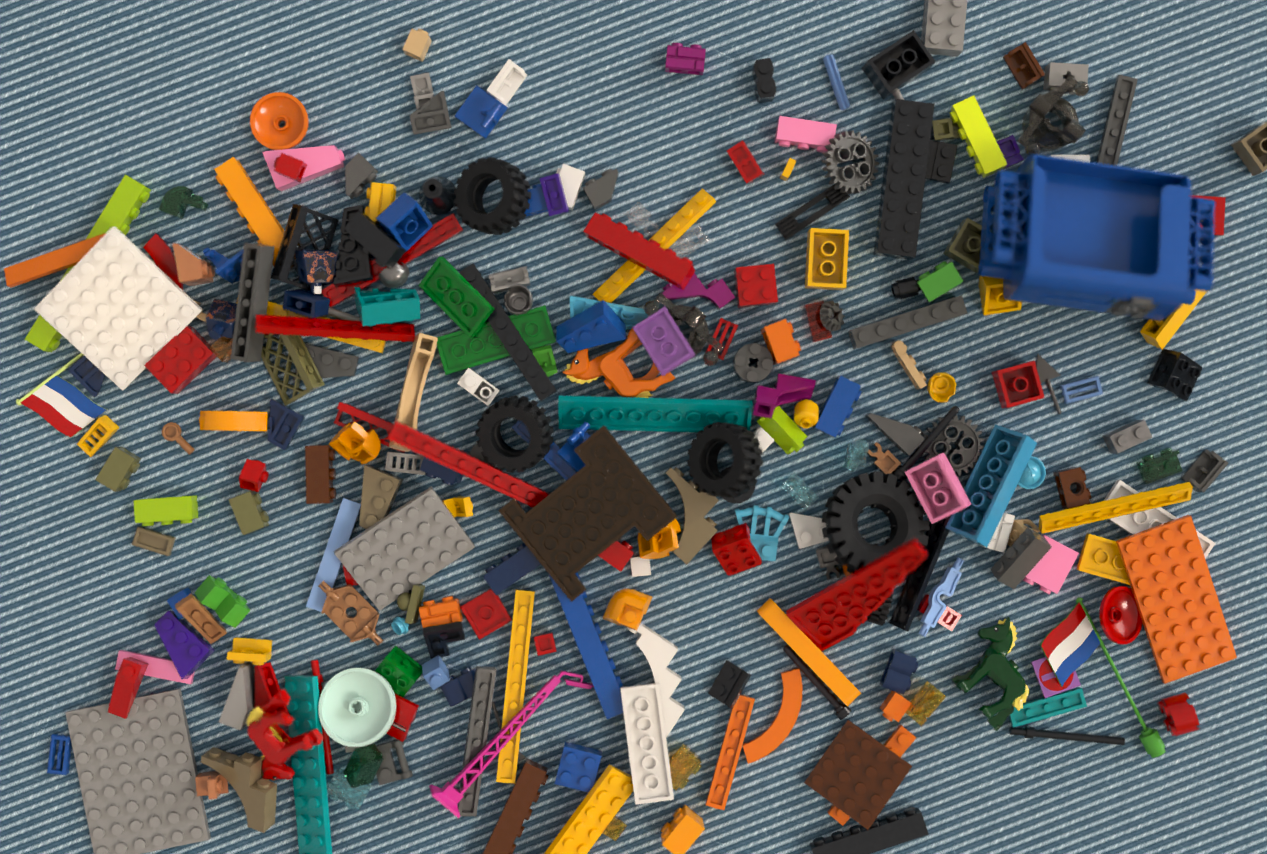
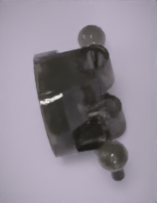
[1017,75,1089,155]
[644,293,724,366]

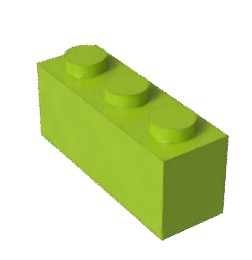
[133,495,199,526]

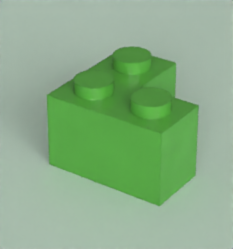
[917,261,964,302]

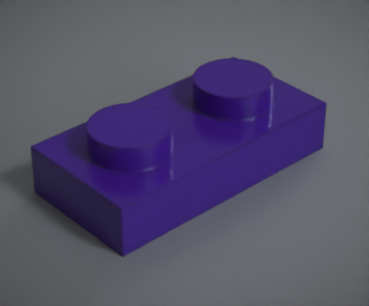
[540,173,569,217]

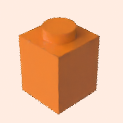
[880,690,912,722]

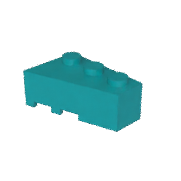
[354,287,420,326]

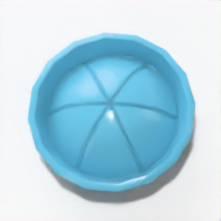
[1018,456,1046,489]

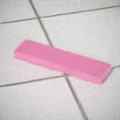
[115,650,195,684]

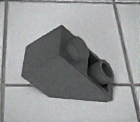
[345,152,378,199]
[583,169,618,210]

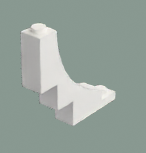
[627,623,685,738]

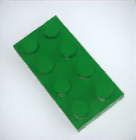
[419,256,495,338]

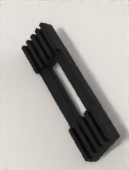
[775,184,850,240]

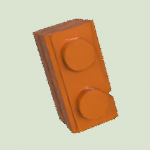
[419,595,463,628]

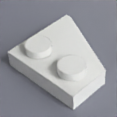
[789,513,829,549]

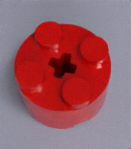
[1157,692,1200,736]

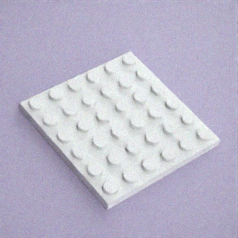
[34,226,203,391]

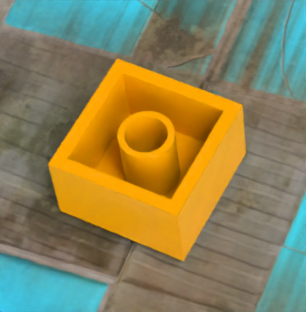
[661,805,705,854]

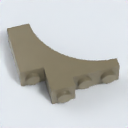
[665,467,719,564]
[201,747,277,833]

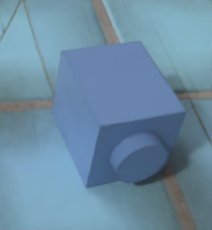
[422,655,450,690]

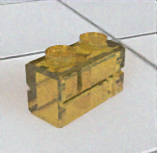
[905,681,946,726]
[669,744,702,791]

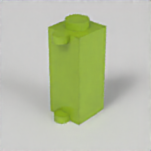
[756,406,808,455]

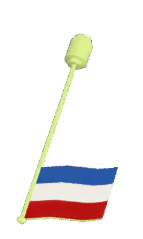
[16,353,108,437]

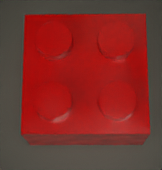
[734,264,778,308]
[992,361,1045,408]

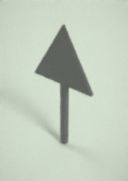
[1036,354,1062,414]

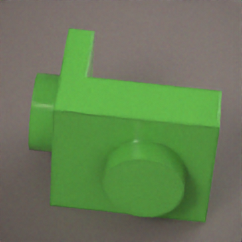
[532,345,558,377]

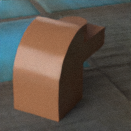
[195,771,229,800]

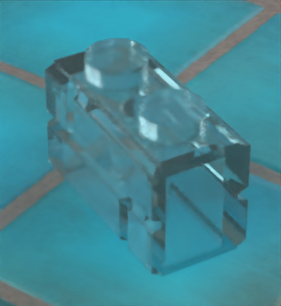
[327,768,372,810]

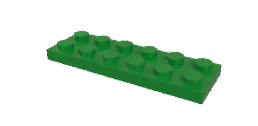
[437,305,556,375]

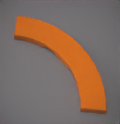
[742,668,803,764]

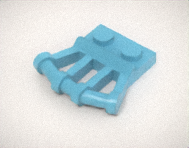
[734,505,790,562]

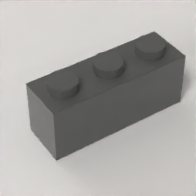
[990,527,1052,589]

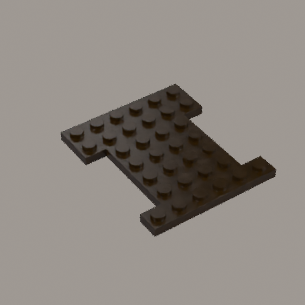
[499,425,678,602]

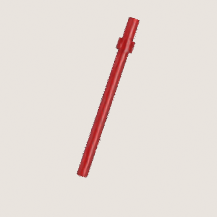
[311,659,334,775]

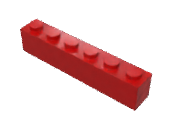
[583,212,695,290]

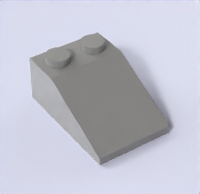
[219,661,255,730]

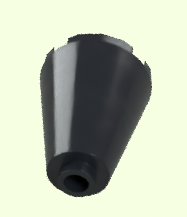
[419,176,456,215]

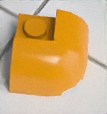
[329,422,380,465]
[638,519,681,559]
[603,589,653,631]

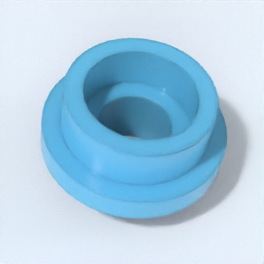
[391,616,409,635]

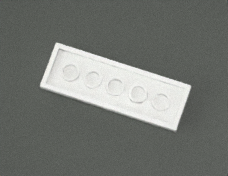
[1104,480,1216,559]
[621,683,674,805]

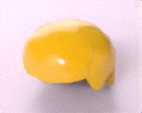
[927,372,956,403]

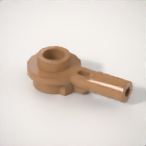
[162,422,195,455]

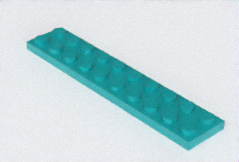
[558,396,753,432]
[284,675,332,854]

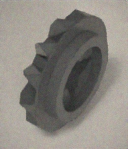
[820,300,845,331]

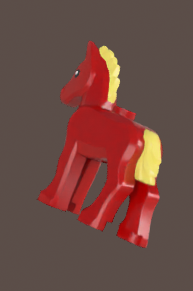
[247,689,323,781]

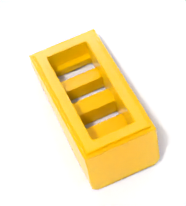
[77,415,119,457]

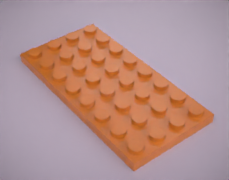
[1116,515,1237,684]

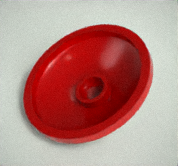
[1099,586,1143,644]

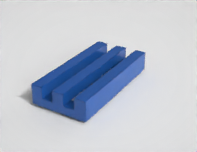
[47,734,72,775]

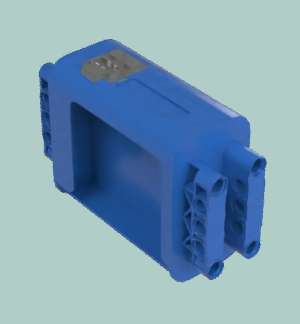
[978,154,1215,321]

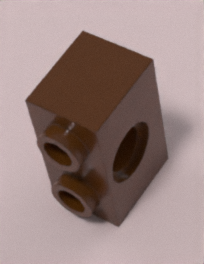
[1053,466,1091,509]

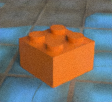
[761,319,801,365]

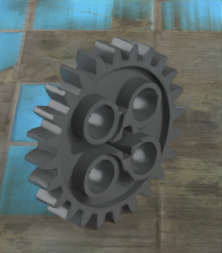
[821,130,879,194]
[923,415,985,476]

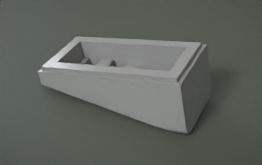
[385,451,426,475]

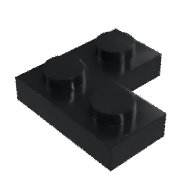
[423,621,465,659]

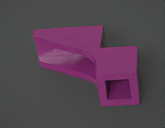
[661,273,735,310]
[753,373,816,418]

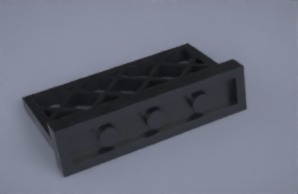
[271,204,339,291]

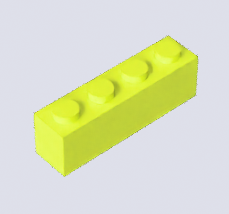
[950,95,1007,178]

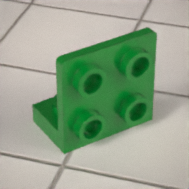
[375,646,423,697]

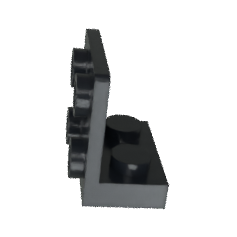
[1147,349,1202,401]

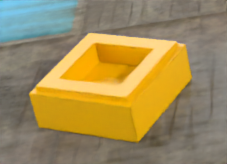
[780,158,796,181]

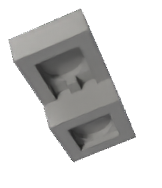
[410,72,434,109]

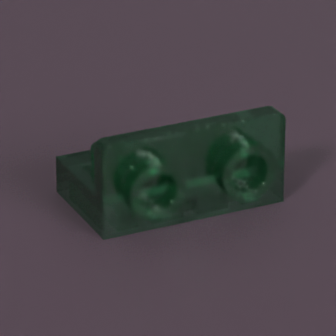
[1137,447,1183,484]

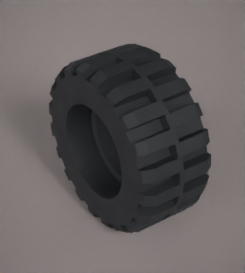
[454,157,531,235]
[476,395,554,473]
[687,422,763,498]

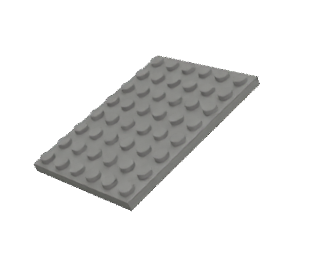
[65,688,211,854]

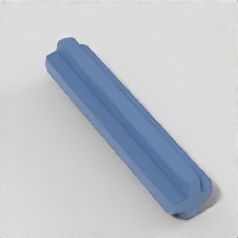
[823,54,850,111]

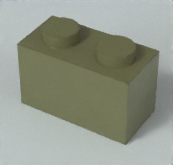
[95,447,141,492]
[229,491,269,535]

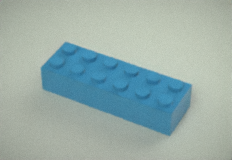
[945,424,1037,547]

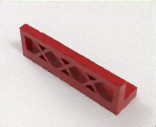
[334,402,405,453]

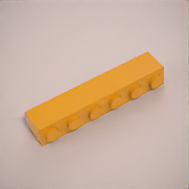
[214,157,296,266]

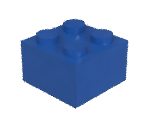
[376,193,433,251]
[555,742,602,793]

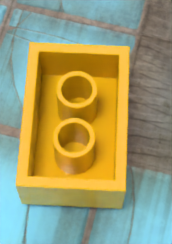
[805,228,849,290]

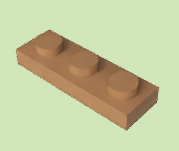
[175,593,227,644]

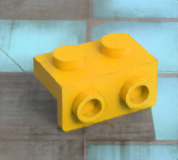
[227,637,272,665]

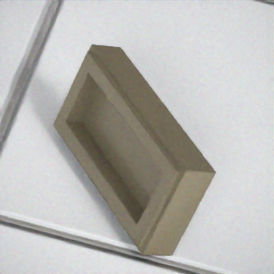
[132,526,176,556]

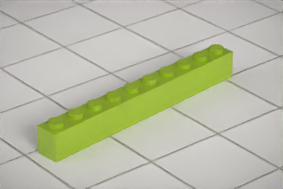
[25,174,151,352]

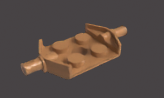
[318,581,383,646]

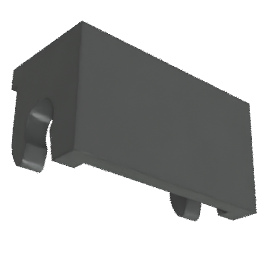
[1181,449,1228,492]

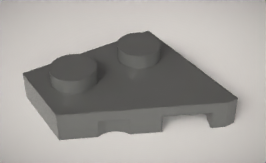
[409,91,452,135]

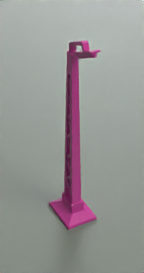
[429,671,594,818]

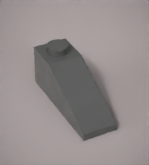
[865,413,925,456]

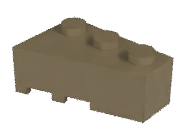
[359,465,403,529]

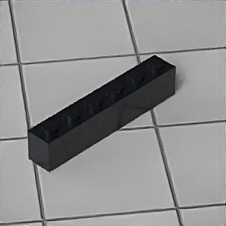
[809,807,929,854]

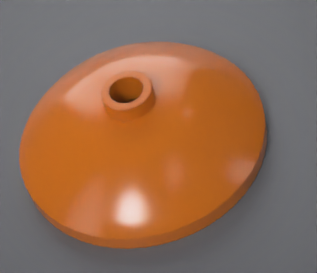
[250,92,309,150]

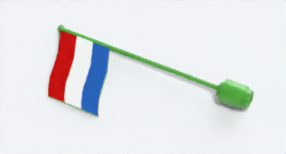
[1040,597,1166,758]

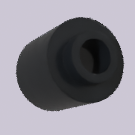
[891,277,921,300]

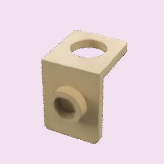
[1007,519,1040,547]

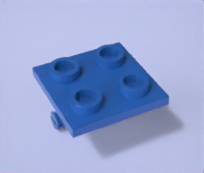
[455,85,508,139]
[203,248,244,284]
[556,421,590,472]

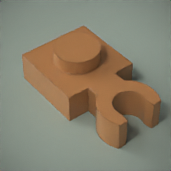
[866,442,901,475]

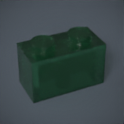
[343,744,383,788]

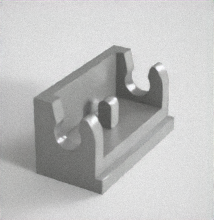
[489,266,531,293]

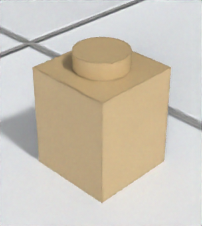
[402,29,432,62]

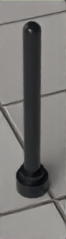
[892,406,959,481]
[783,645,851,720]

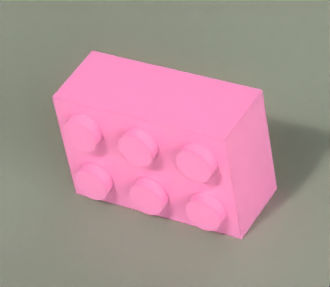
[905,453,971,524]

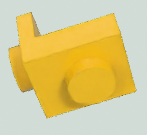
[442,496,473,517]

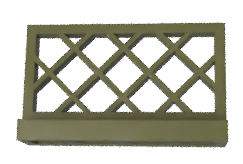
[261,316,325,406]

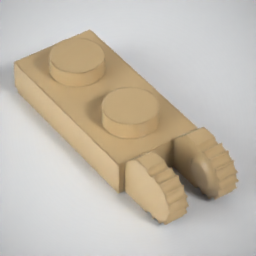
[891,340,927,390]

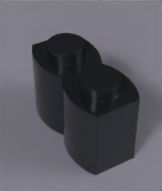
[752,58,776,103]

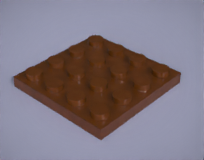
[804,720,912,830]

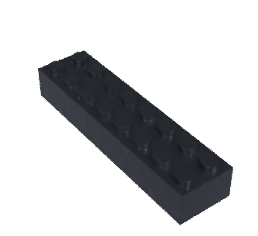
[874,99,935,260]

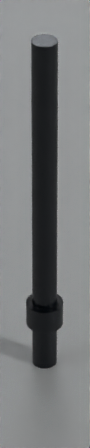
[1009,726,1125,745]

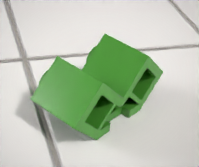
[194,575,250,628]

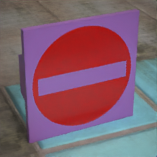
[1031,657,1081,698]

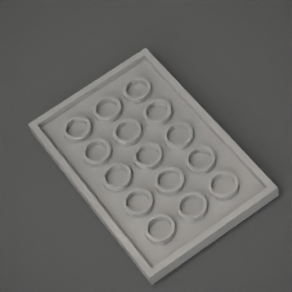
[334,486,475,611]

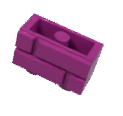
[665,43,706,75]

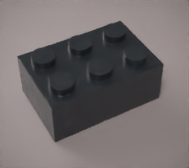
[862,30,936,100]

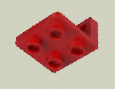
[711,523,762,576]

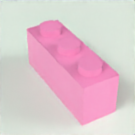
[775,116,837,153]

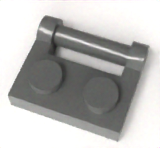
[369,739,413,786]

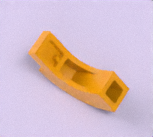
[199,411,267,431]

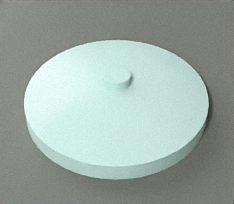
[318,668,396,747]

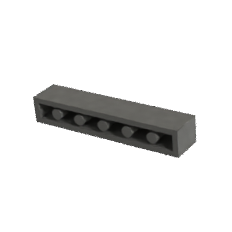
[231,243,275,362]
[848,295,968,349]

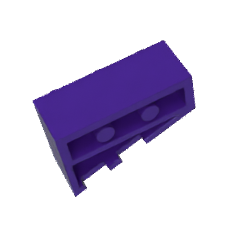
[154,610,215,679]

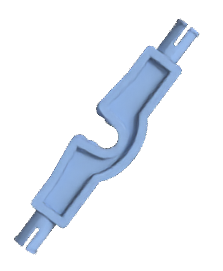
[918,557,964,637]

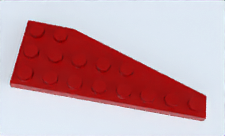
[786,538,927,652]

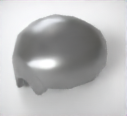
[379,262,410,288]
[504,284,533,316]

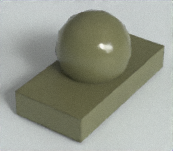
[397,584,425,624]

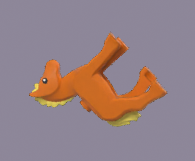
[562,328,676,398]

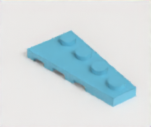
[570,296,647,329]

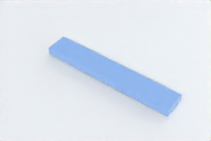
[306,498,361,612]

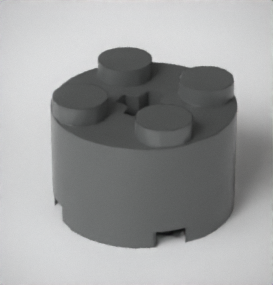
[733,343,773,383]

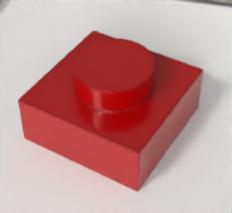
[534,632,557,656]

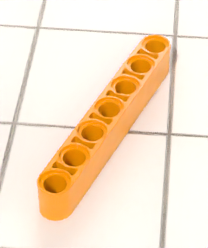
[757,598,861,707]

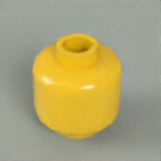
[794,399,819,428]

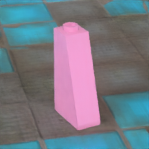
[262,145,346,191]

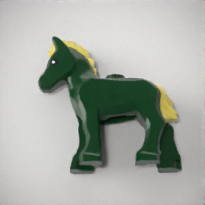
[951,617,1029,731]

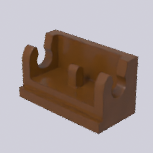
[1003,42,1045,90]

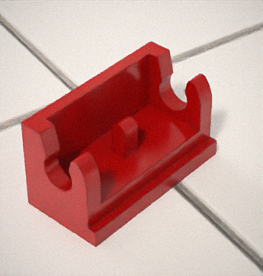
[727,140,765,184]

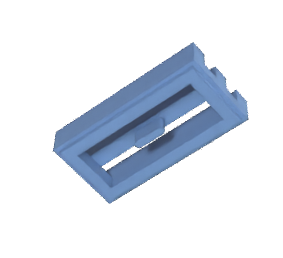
[1060,376,1103,404]

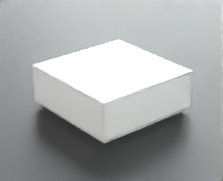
[630,556,651,577]

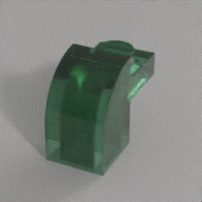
[159,186,208,219]

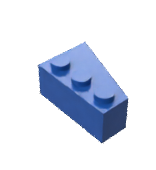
[556,300,626,353]

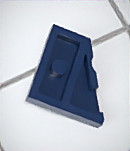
[68,356,106,398]
[268,399,305,450]

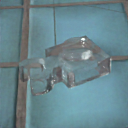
[625,201,658,236]

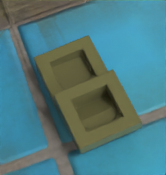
[932,118,960,141]

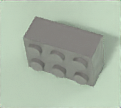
[921,0,967,57]

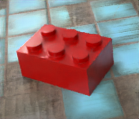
[144,326,219,394]

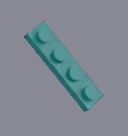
[1009,687,1087,728]

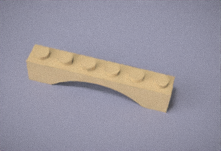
[389,333,438,452]

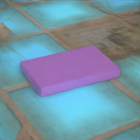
[632,307,696,376]

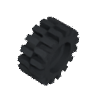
[867,594,893,626]

